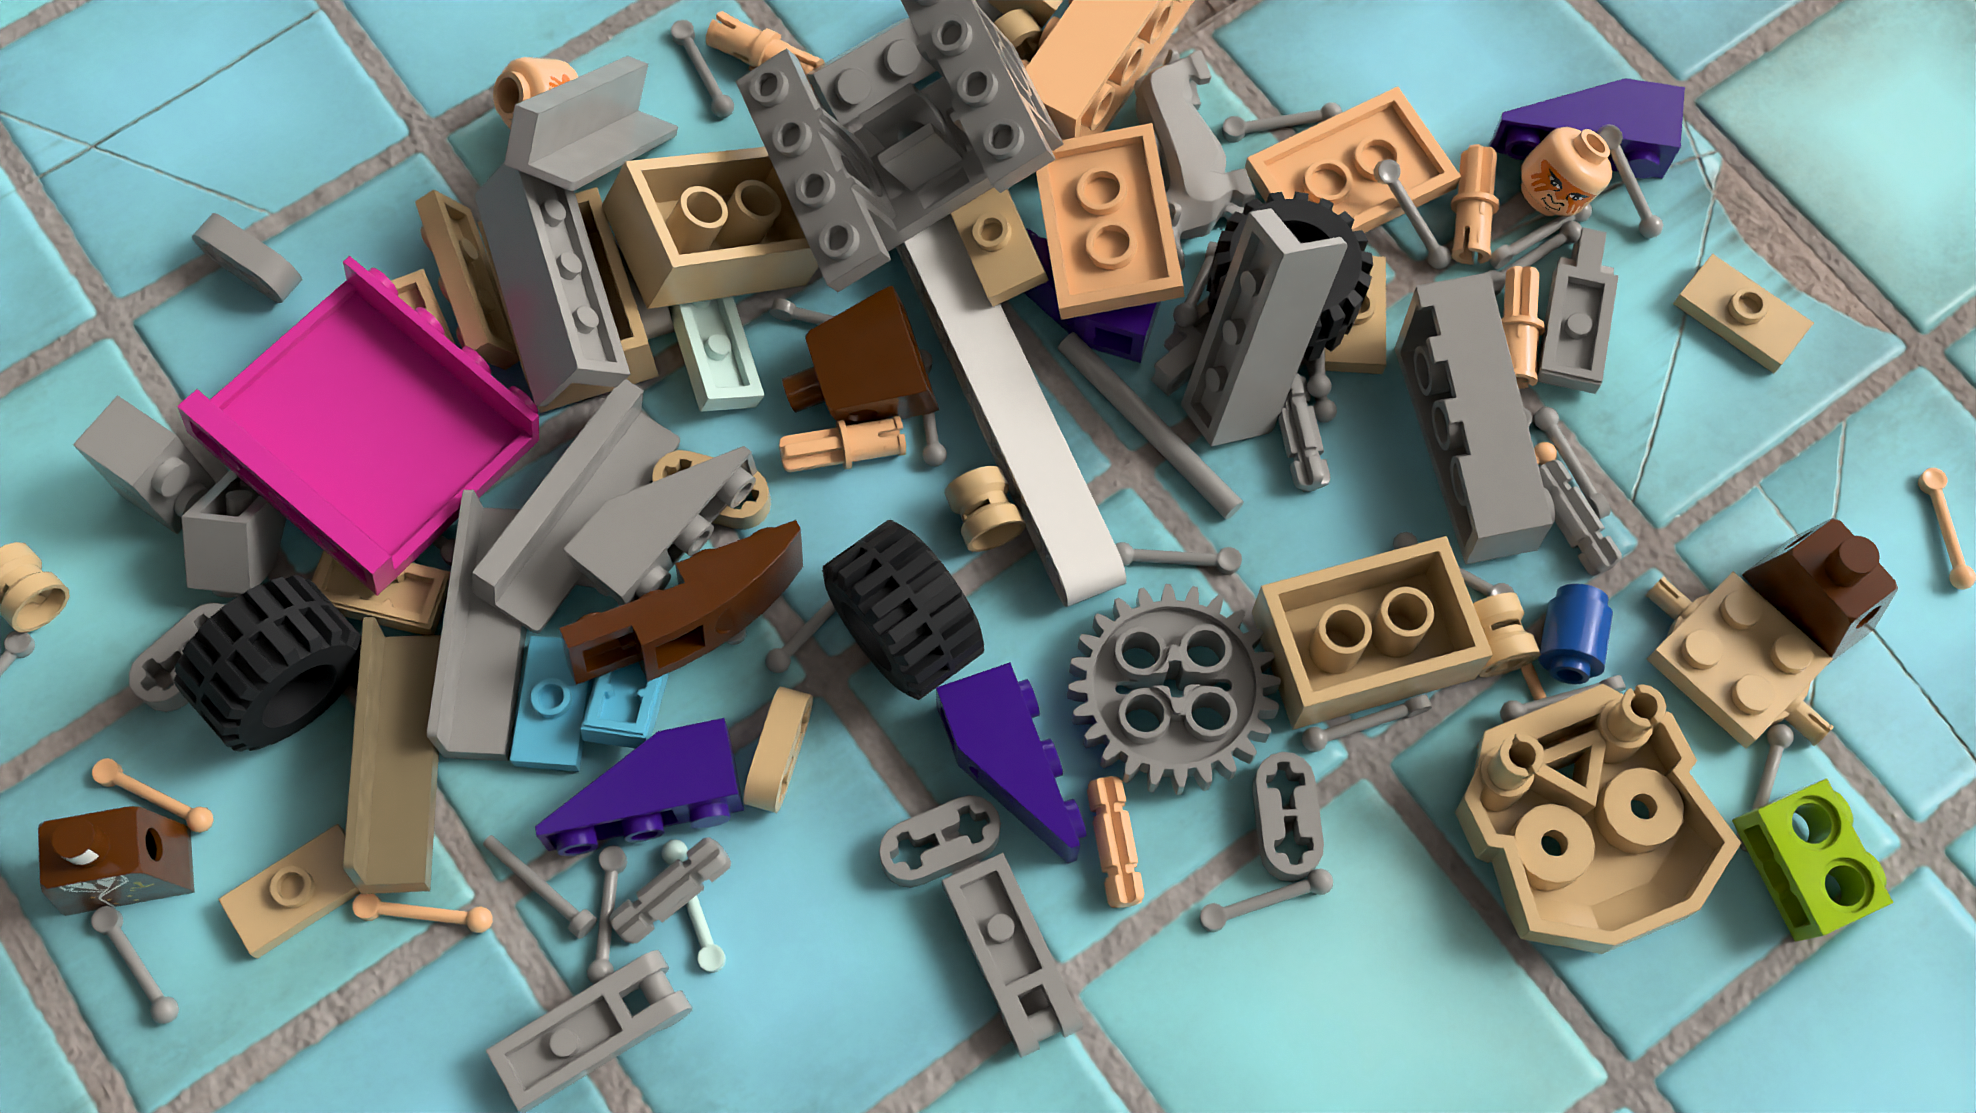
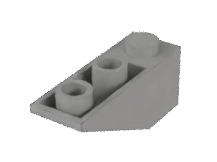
[563,446,757,605]

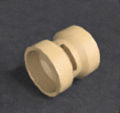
[945,466,1026,552]
[0,542,70,633]
[1473,592,1541,677]

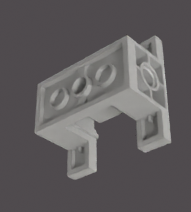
[735,0,1063,292]

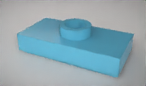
[510,636,594,772]
[581,662,670,749]

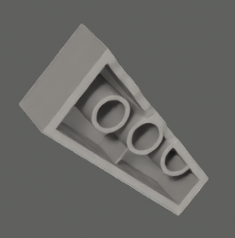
[1394,272,1555,564]

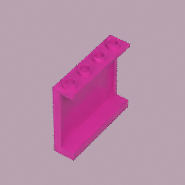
[177,256,539,596]

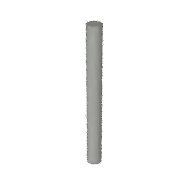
[1058,332,1244,519]

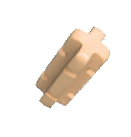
[1087,776,1144,908]

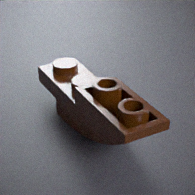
[559,520,803,685]

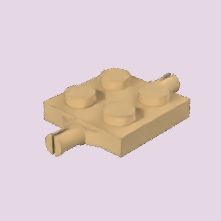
[1645,571,1834,749]

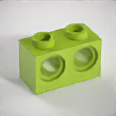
[1732,778,1894,942]

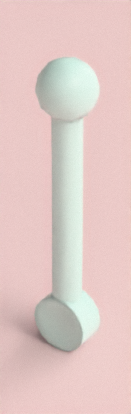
[662,839,726,973]

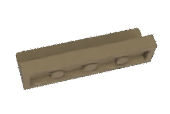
[343,617,441,894]

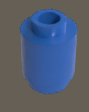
[1538,584,1613,684]

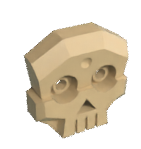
[1455,684,1741,954]

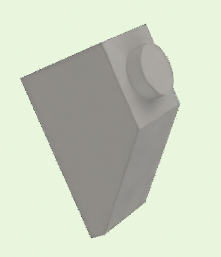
[182,470,287,598]

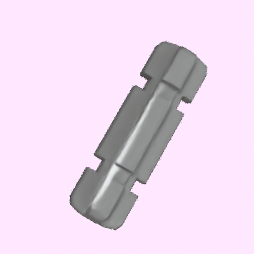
[1278,373,1331,492]
[1539,459,1622,576]
[609,837,731,944]

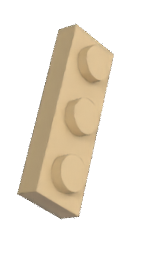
[415,189,520,370]

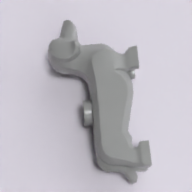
[1134,49,1256,272]

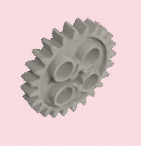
[1067,584,1281,795]

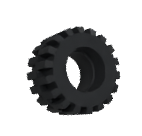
[1206,192,1373,362]
[822,520,985,700]
[174,575,362,752]

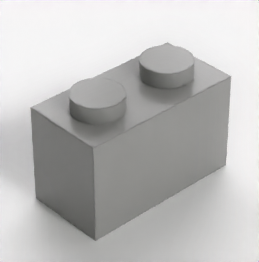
[73,395,216,534]

